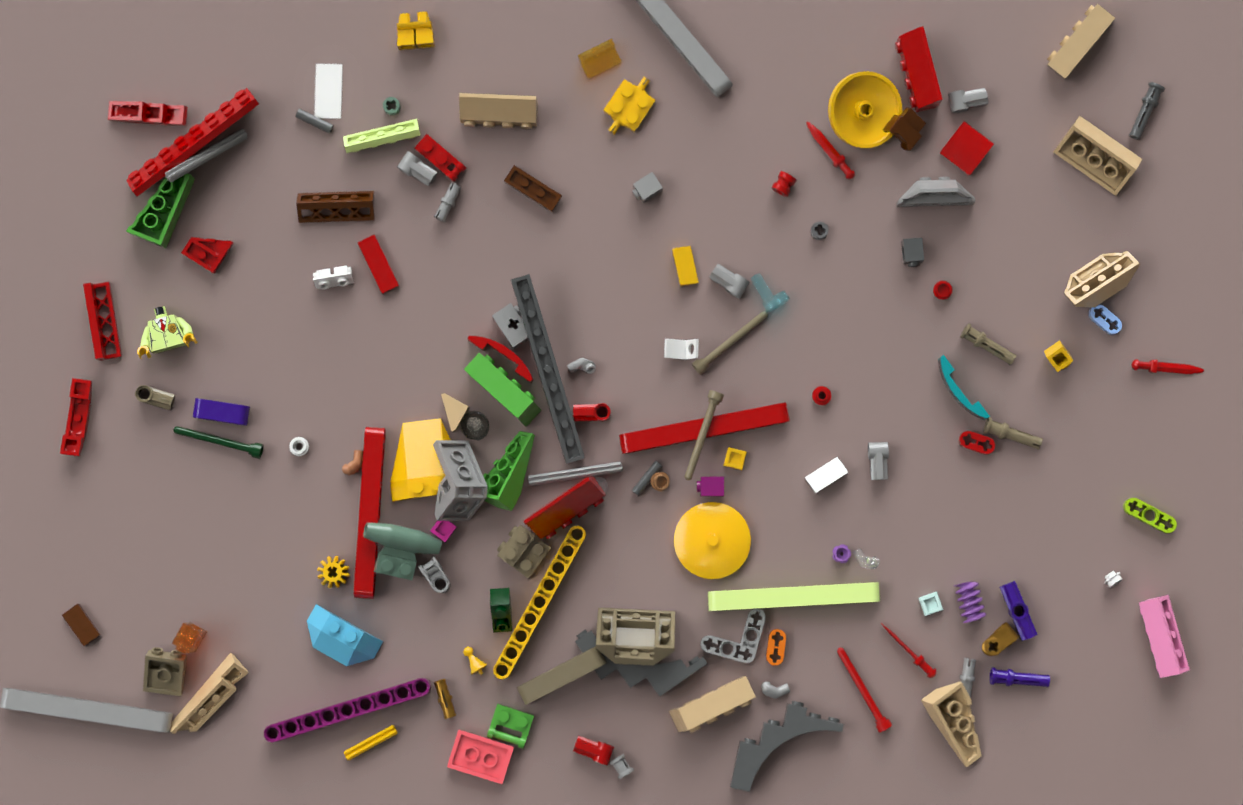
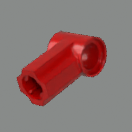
[573,403,611,422]
[573,736,614,766]

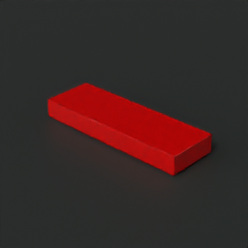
[357,234,399,294]

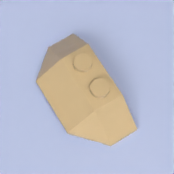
[1064,251,1140,307]

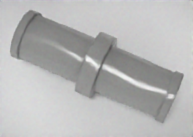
[434,183,462,222]
[959,658,976,698]

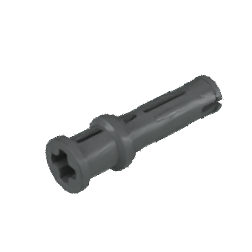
[1129,82,1165,140]

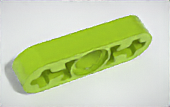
[1123,498,1177,533]

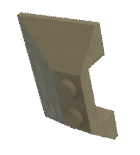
[596,608,675,665]

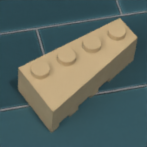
[1047,4,1115,79]
[669,676,756,733]

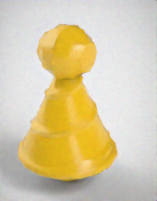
[463,646,487,675]

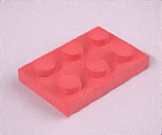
[447,729,514,784]

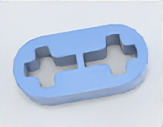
[1089,304,1122,335]

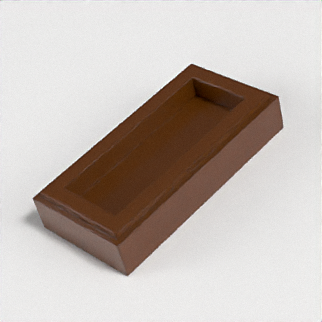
[62,604,101,646]

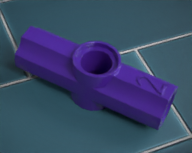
[999,581,1038,641]

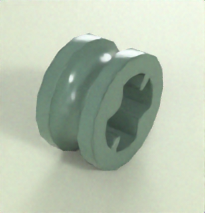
[383,97,401,115]

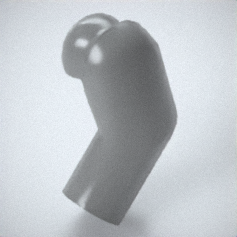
[567,358,596,374]

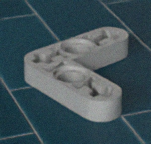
[700,608,765,663]

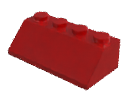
[895,26,943,113]

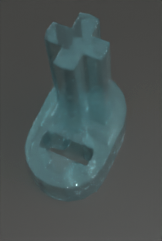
[750,273,790,313]

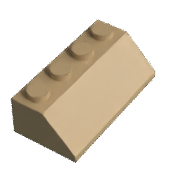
[459,93,538,129]
[1053,116,1142,196]

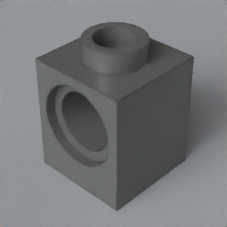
[901,238,924,267]

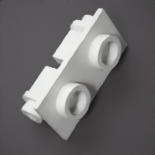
[313,265,354,290]

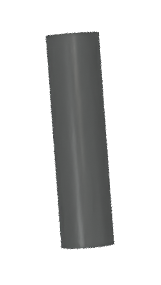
[295,109,334,134]
[632,460,663,496]

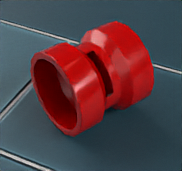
[771,171,797,197]

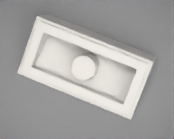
[805,457,848,493]

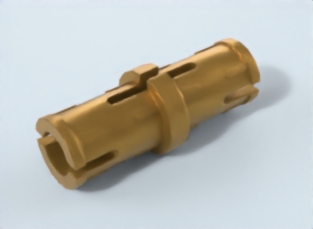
[434,679,457,719]

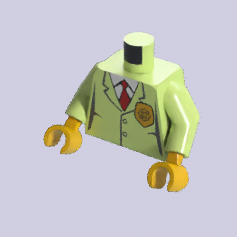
[137,306,197,359]

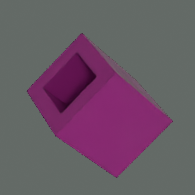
[697,477,724,497]

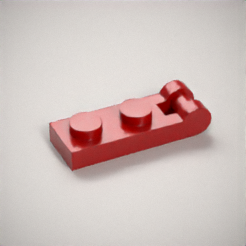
[414,134,467,182]

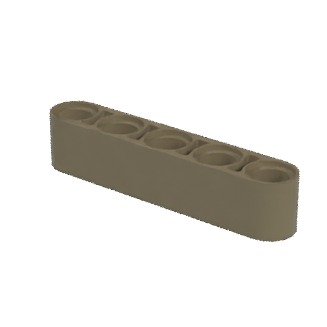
[517,646,606,705]

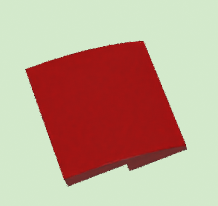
[939,121,994,176]

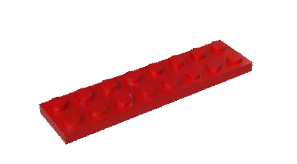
[126,88,259,197]

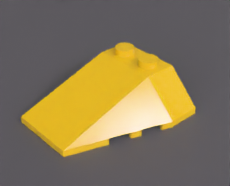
[390,418,451,501]

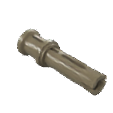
[960,323,1016,365]
[983,417,1043,450]

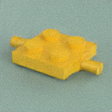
[603,77,655,135]

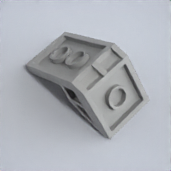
[433,440,488,521]

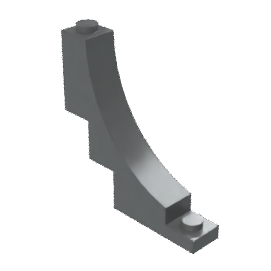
[575,629,708,697]

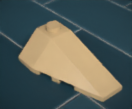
[921,682,981,767]

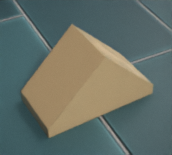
[441,393,469,432]

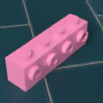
[1139,595,1190,678]

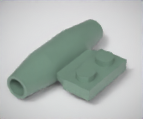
[363,522,442,580]

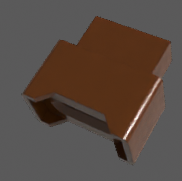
[883,107,926,151]

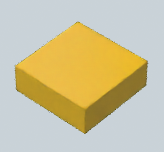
[723,447,747,470]

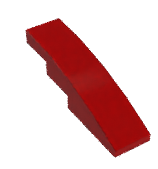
[108,101,188,126]

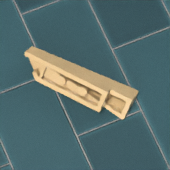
[170,653,248,734]

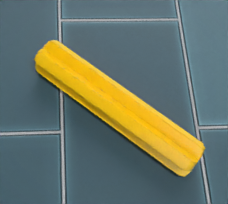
[344,725,398,760]

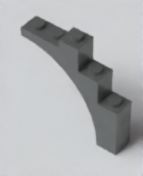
[730,701,844,792]

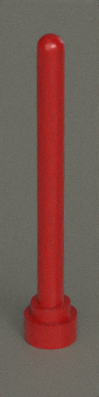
[837,647,893,733]

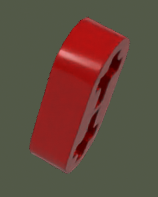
[958,431,995,455]

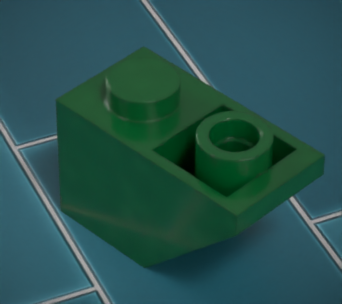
[490,588,513,633]

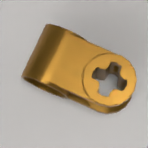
[982,622,1019,656]

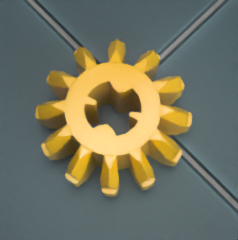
[317,556,350,588]

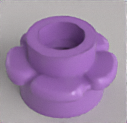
[832,544,851,563]

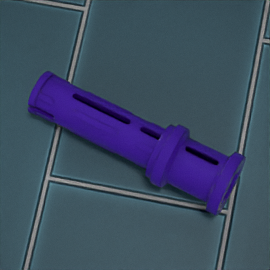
[989,667,1050,687]

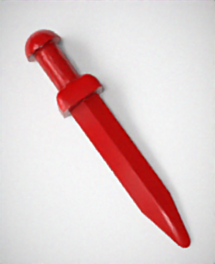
[806,122,855,179]
[1131,359,1204,374]
[881,623,937,678]

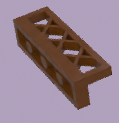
[296,191,375,223]

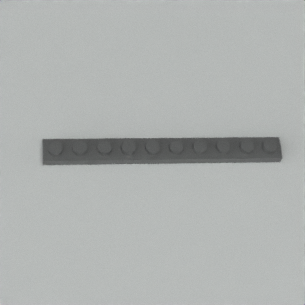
[510,274,585,464]

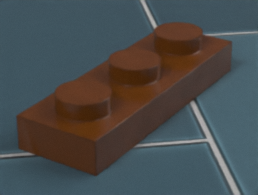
[504,165,562,212]

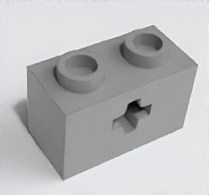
[492,303,528,349]

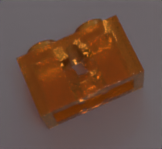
[172,622,207,654]

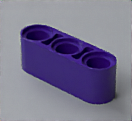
[192,398,250,426]

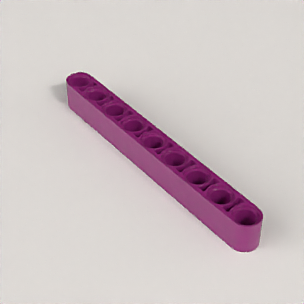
[263,678,431,742]

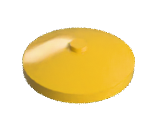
[828,71,902,148]
[674,502,751,579]

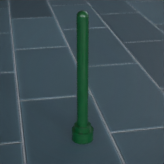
[173,426,264,459]

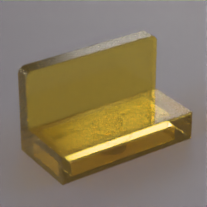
[578,38,621,79]

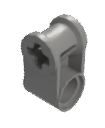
[418,556,451,593]

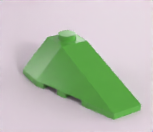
[483,431,535,511]

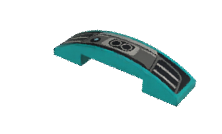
[938,355,990,420]

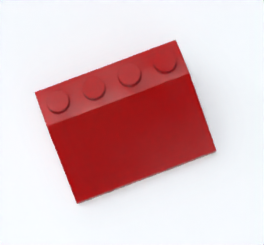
[524,476,606,540]

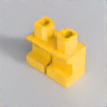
[397,12,435,50]

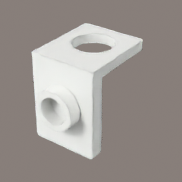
[664,339,699,360]

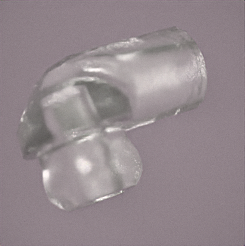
[852,548,880,570]

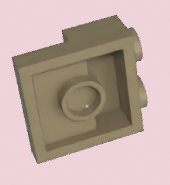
[497,525,551,579]
[143,647,187,696]

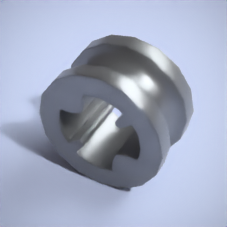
[810,221,829,240]

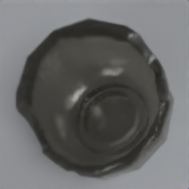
[460,411,490,441]

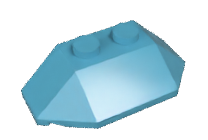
[307,604,384,666]

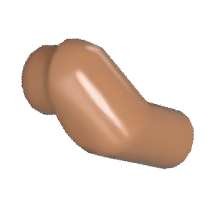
[342,450,363,475]

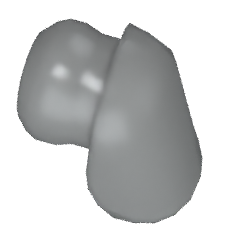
[761,681,790,699]

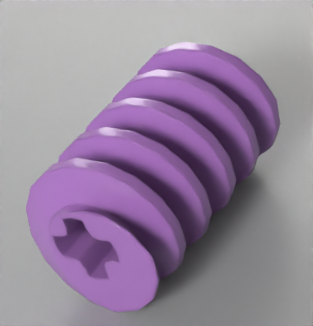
[954,581,986,623]

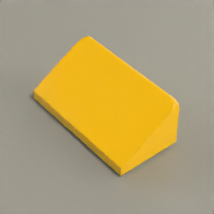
[672,246,699,287]

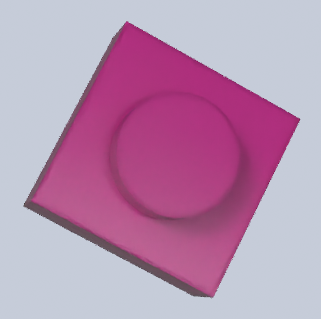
[430,521,457,542]

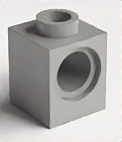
[632,172,663,203]

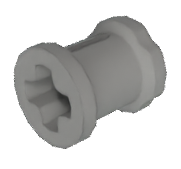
[609,754,634,779]

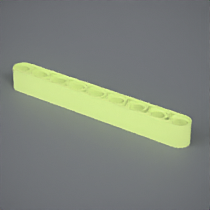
[708,582,880,611]

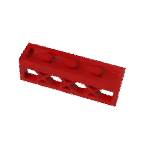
[83,282,122,361]

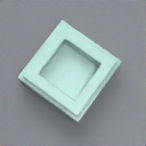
[918,592,943,616]

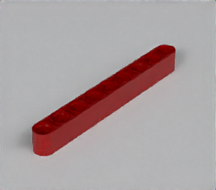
[619,402,790,454]
[354,427,386,599]

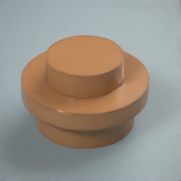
[650,472,670,491]

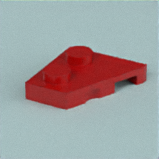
[181,237,234,274]

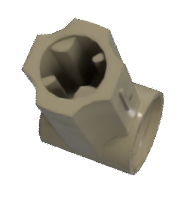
[135,385,175,411]

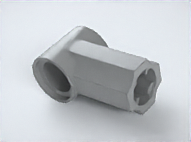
[948,88,988,113]
[397,151,438,186]
[709,264,750,299]
[868,442,889,480]

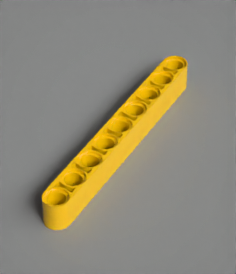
[493,526,586,679]

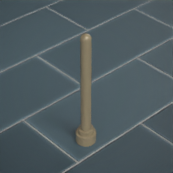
[692,311,768,375]
[685,390,724,480]

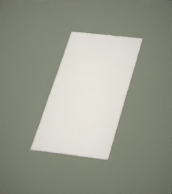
[314,64,343,118]

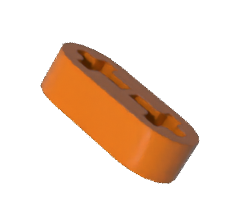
[766,629,786,666]

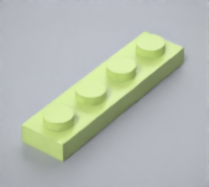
[343,119,420,153]

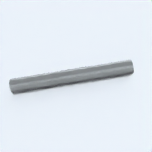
[165,129,248,182]
[528,462,623,486]

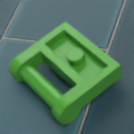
[487,704,534,749]

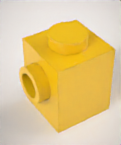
[1044,340,1073,372]

